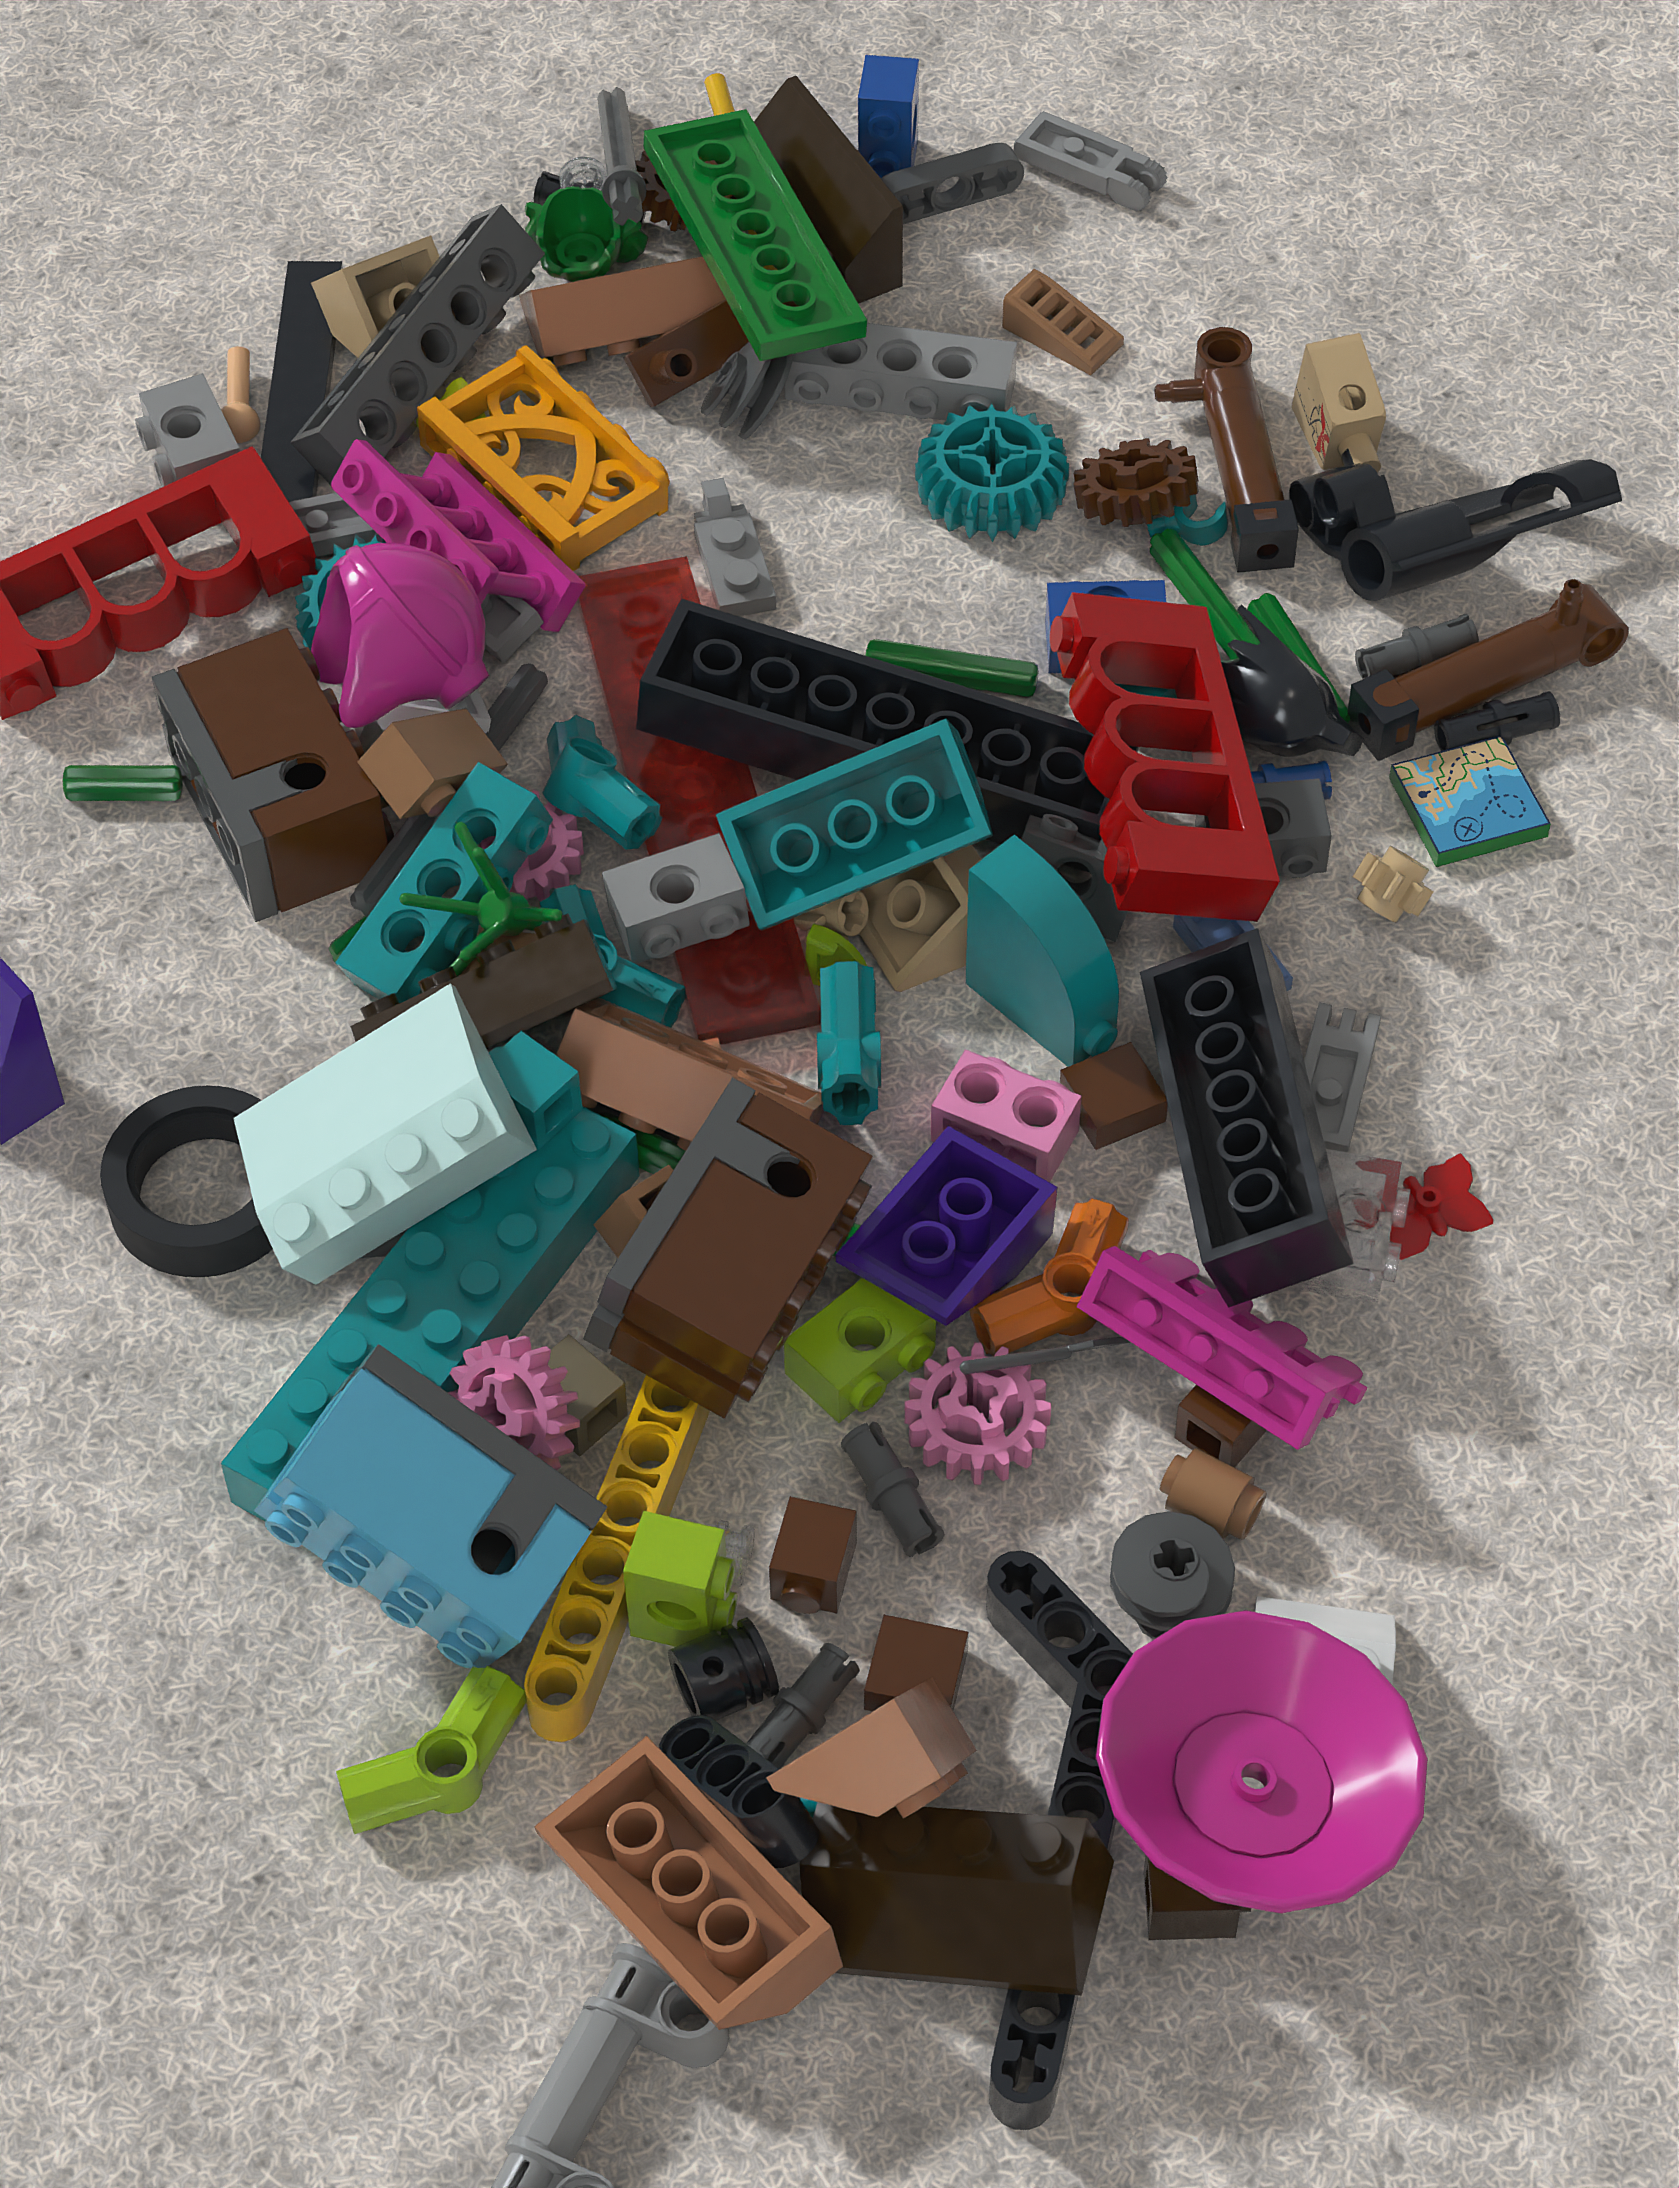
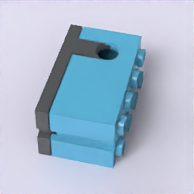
[254,1344,607,1668]

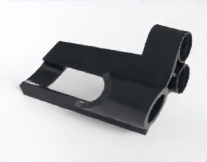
[1289,459,1622,601]

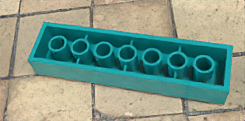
[221,1106,640,1522]

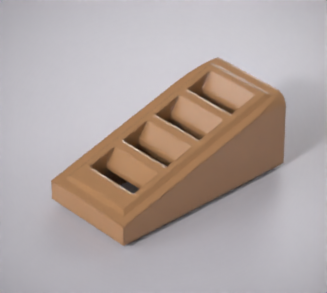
[1002,269,1124,376]

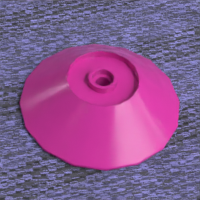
[1096,1610,1428,1914]

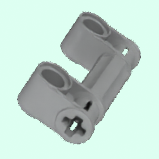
[491,1943,730,2188]

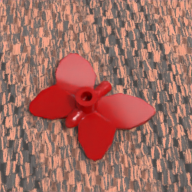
[1348,1153,1493,1260]

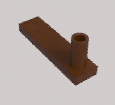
[623,299,799,407]

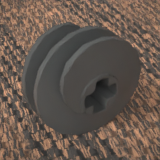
[700,342,792,440]
[1110,1511,1235,1639]

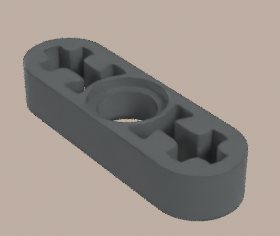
[881,143,1024,224]

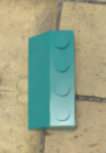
[716,719,993,931]

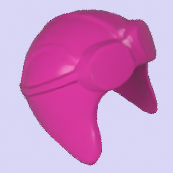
[311,543,489,728]

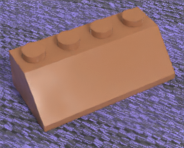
[519,256,726,367]
[556,998,824,1151]
[766,1677,977,1818]
[534,1736,843,2030]

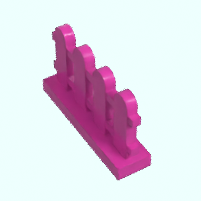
[1077,1246,1368,1450]

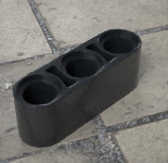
[659,1715,819,1868]

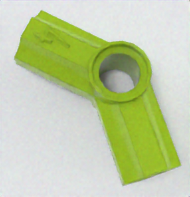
[336,1666,526,1834]

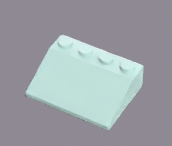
[234,983,537,1285]

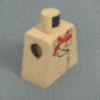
[1291,333,1386,473]

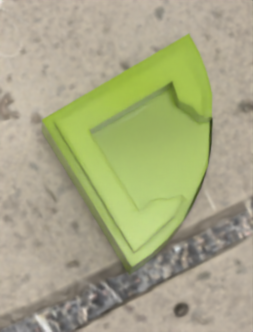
[805,923,867,986]

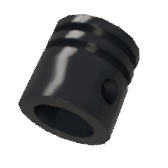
[668,1617,779,1721]

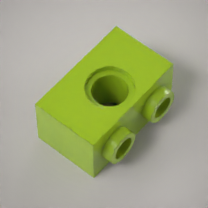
[784,1278,936,1423]
[623,1511,738,1647]

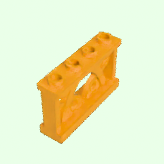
[417,345,670,571]

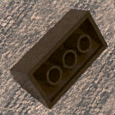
[754,76,903,304]
[350,913,618,1049]
[799,1802,1114,1996]

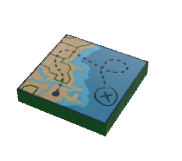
[1389,736,1551,867]

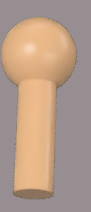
[221,346,260,443]

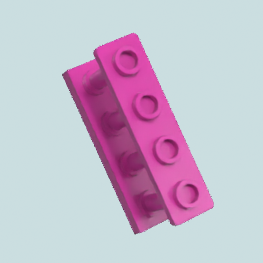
[331,439,586,632]

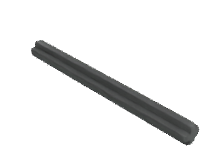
[350,663,548,917]

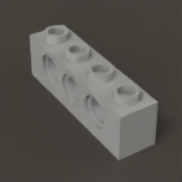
[784,323,1017,420]

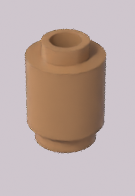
[1159,1448,1267,1540]

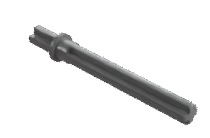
[597,87,646,226]

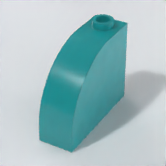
[966,835,1119,1067]

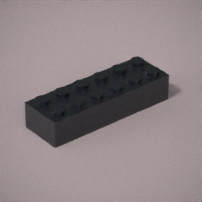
[1140,928,1354,1308]

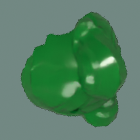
[525,186,649,282]

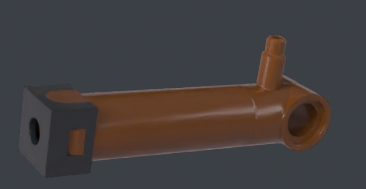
[1154,327,1299,573]
[1347,579,1629,761]

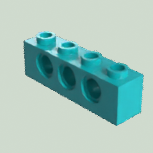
[335,762,553,1003]

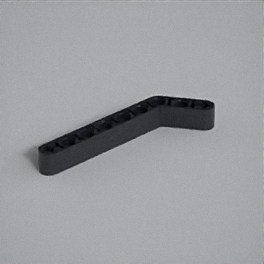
[986,1550,1133,2130]

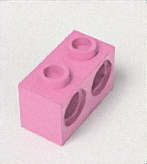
[931,1049,1081,1182]

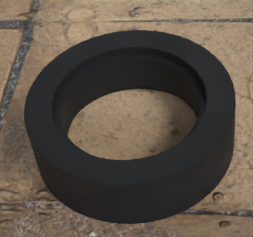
[100,1085,273,1277]

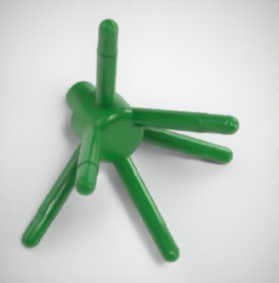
[399,822,563,977]

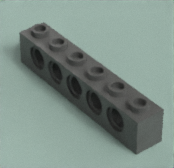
[290,204,545,486]

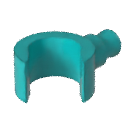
[1147,495,1228,546]

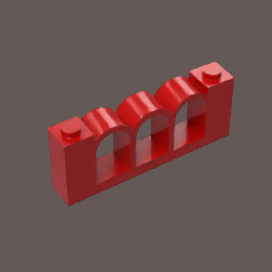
[0,446,318,720]
[1049,592,1280,922]

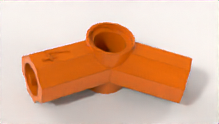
[969,1198,1129,1357]

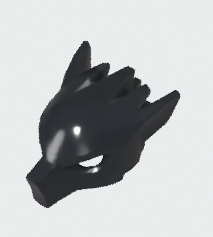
[1221,604,1364,757]

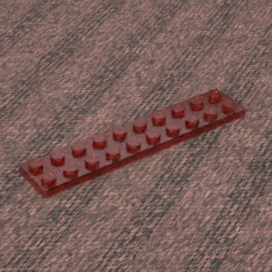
[577,556,821,1045]

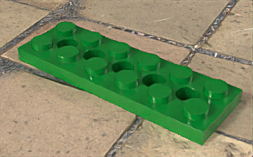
[643,109,867,361]

